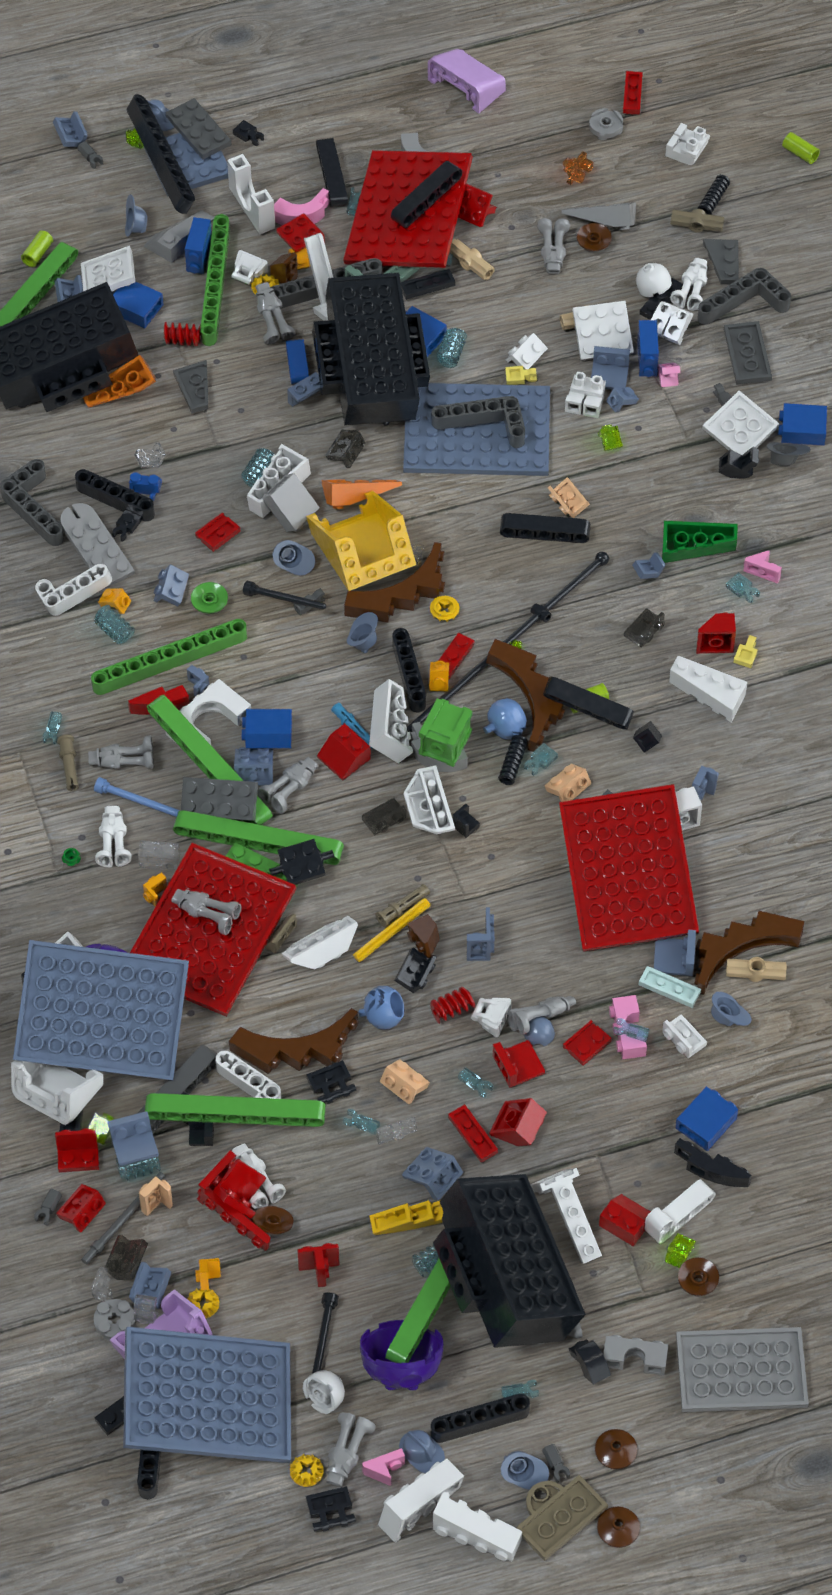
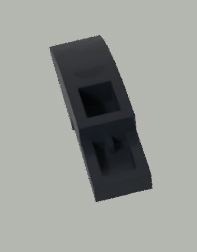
[674,1138,752,1187]

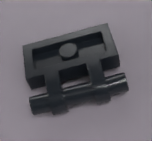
[306,1060,357,1104]
[306,1486,356,1532]

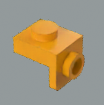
[288,248,310,270]
[98,588,131,614]
[429,661,449,691]
[143,872,167,907]
[195,1258,221,1290]

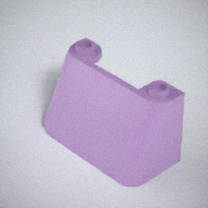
[428,49,506,113]
[110,1289,212,1359]

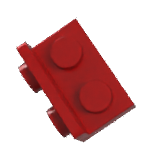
[56,1184,106,1232]

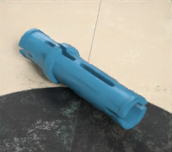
[331,703,372,748]

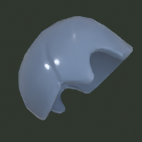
[524,1016,555,1046]

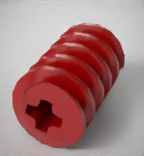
[164,322,201,347]
[430,987,475,1024]

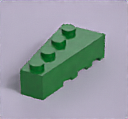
[662,521,738,563]

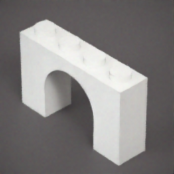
[227,154,275,234]
[166,679,251,745]

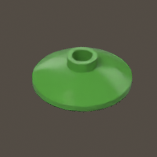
[191,582,228,614]

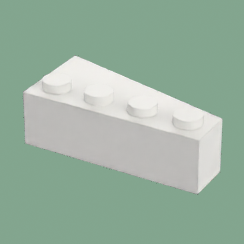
[247,444,311,518]
[669,656,747,723]
[369,679,413,763]
[378,1459,464,1543]
[433,1491,522,1562]

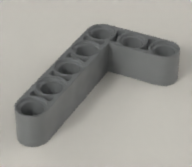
[697,268,791,325]
[431,396,525,448]
[0,459,64,546]

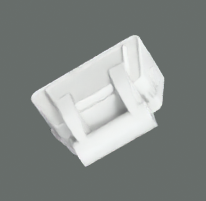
[232,250,269,285]
[471,998,512,1037]

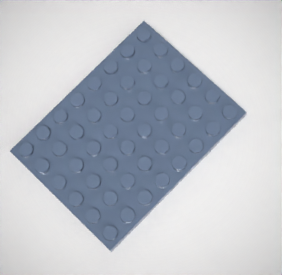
[403,383,550,476]
[13,940,189,1080]
[123,1327,291,1463]

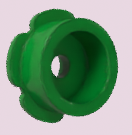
[62,848,81,866]

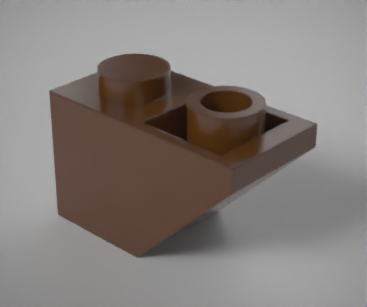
[270,252,298,284]
[407,914,440,958]

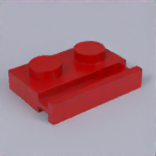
[195,512,241,552]
[563,1020,612,1066]

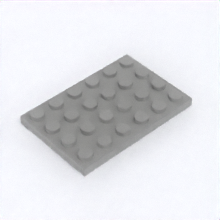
[676,1327,809,1412]

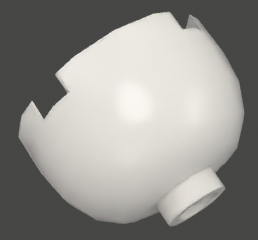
[636,263,672,297]
[303,1370,345,1414]

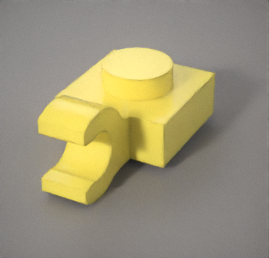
[505,366,537,385]
[733,635,758,668]

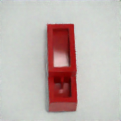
[128,685,190,715]

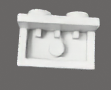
[506,333,548,370]
[663,1014,707,1058]

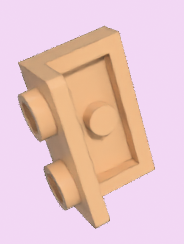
[548,477,590,518]
[544,764,591,802]
[380,1059,430,1104]
[139,1176,173,1216]

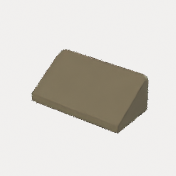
[264,914,297,953]

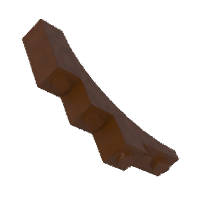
[344,542,445,623]
[486,639,566,752]
[694,911,805,995]
[229,1008,359,1074]

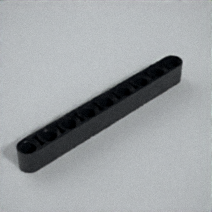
[126,94,195,214]

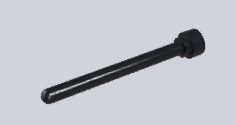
[243,580,326,610]
[312,1292,339,1374]

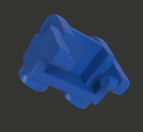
[129,472,162,501]

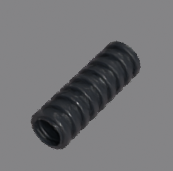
[698,174,730,215]
[498,735,528,785]

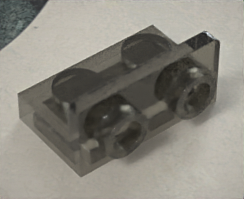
[325,429,366,468]
[624,608,665,648]
[362,798,406,836]
[104,1235,148,1280]

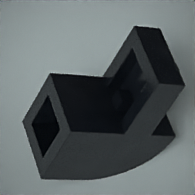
[719,447,759,479]
[569,1339,611,1385]

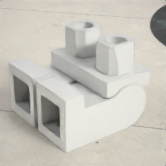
[665,123,710,165]
[651,301,693,345]
[565,372,606,418]

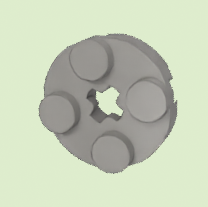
[589,108,623,140]
[94,1299,136,1340]

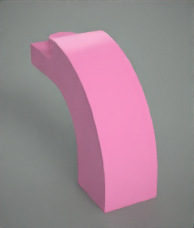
[274,188,330,225]

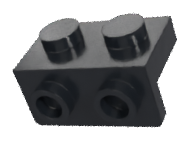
[394,947,437,993]

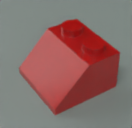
[696,612,736,654]
[317,723,371,781]
[489,1098,547,1146]
[599,1194,651,1247]

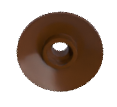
[577,223,612,251]
[253,1206,294,1234]
[678,1257,719,1296]
[595,1429,637,1469]
[597,1506,640,1548]

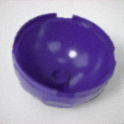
[360,1320,444,1390]

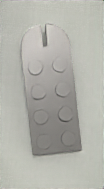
[60,503,135,590]

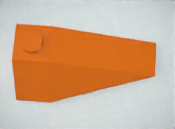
[83,355,156,408]
[322,479,402,509]

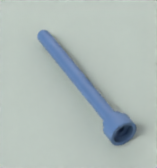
[94,777,180,817]

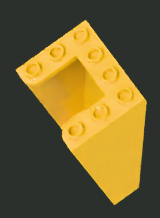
[306,491,416,591]

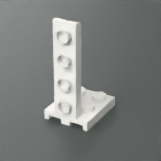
[304,233,333,321]
[530,1168,602,1264]

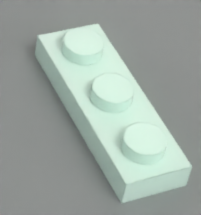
[639,966,701,1008]

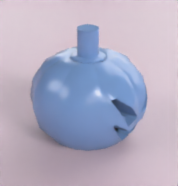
[483,698,527,740]
[359,986,404,1030]

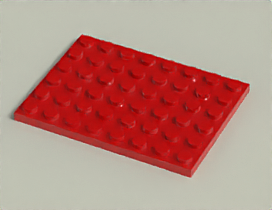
[343,150,473,268]
[559,784,699,952]
[130,843,296,1017]

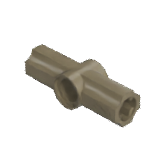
[670,209,724,232]

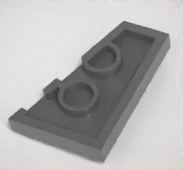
[703,239,739,285]
[173,360,208,414]

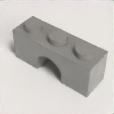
[603,1335,668,1376]

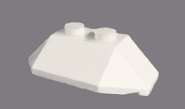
[404,765,455,834]
[282,916,358,970]

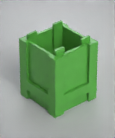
[419,698,472,767]

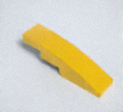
[369,1200,443,1235]

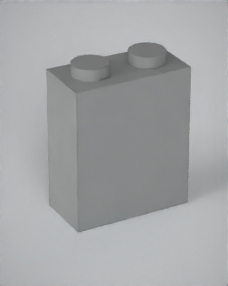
[261,473,320,532]

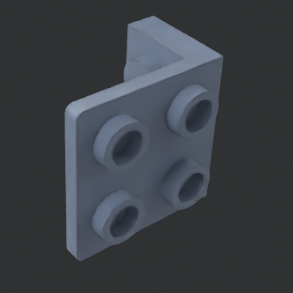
[591,346,630,390]
[234,747,273,785]
[467,907,495,961]
[654,930,696,976]
[108,1111,159,1166]
[402,1147,463,1201]

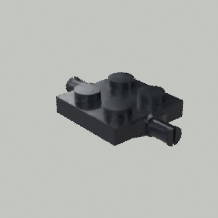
[269,839,335,885]

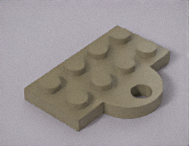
[516,1475,608,1561]

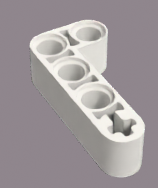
[35,564,112,616]
[216,1051,281,1099]
[645,1179,716,1244]

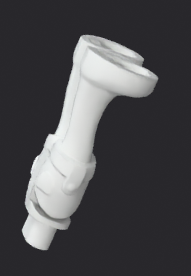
[670,258,708,311]
[95,806,131,867]
[232,1144,286,1210]

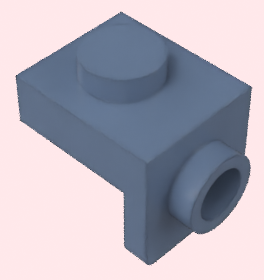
[606,387,639,412]
[632,552,665,579]
[187,665,209,696]

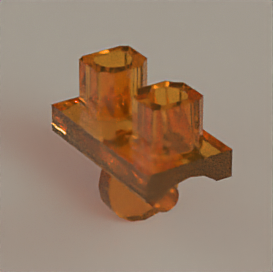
[563,151,594,185]

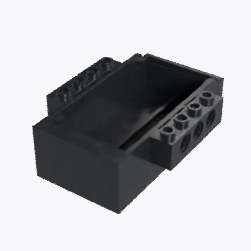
[312,273,430,426]
[0,282,139,413]
[433,1174,586,1348]

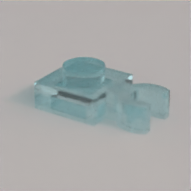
[726,572,760,603]
[524,743,558,776]

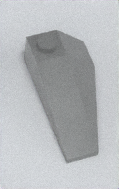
[561,202,636,230]
[144,210,214,263]

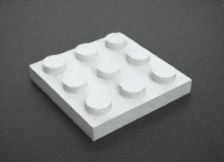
[81,246,135,291]
[572,301,634,361]
[702,391,779,455]

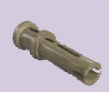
[57,735,79,791]
[375,884,430,927]

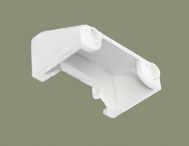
[11,1060,103,1125]

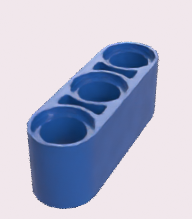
[286,339,309,384]

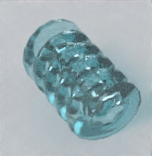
[437,328,467,368]
[241,448,274,488]
[94,605,135,644]
[116,1156,161,1181]
[412,1244,439,1277]

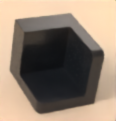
[633,721,662,753]
[453,804,480,838]
[189,1121,214,1146]

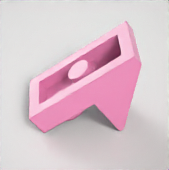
[657,363,680,387]
[743,551,782,584]
[362,1448,405,1486]

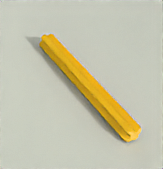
[353,898,431,962]

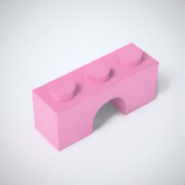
[609,995,647,1060]

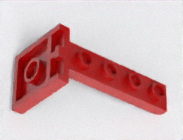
[197,1150,271,1251]

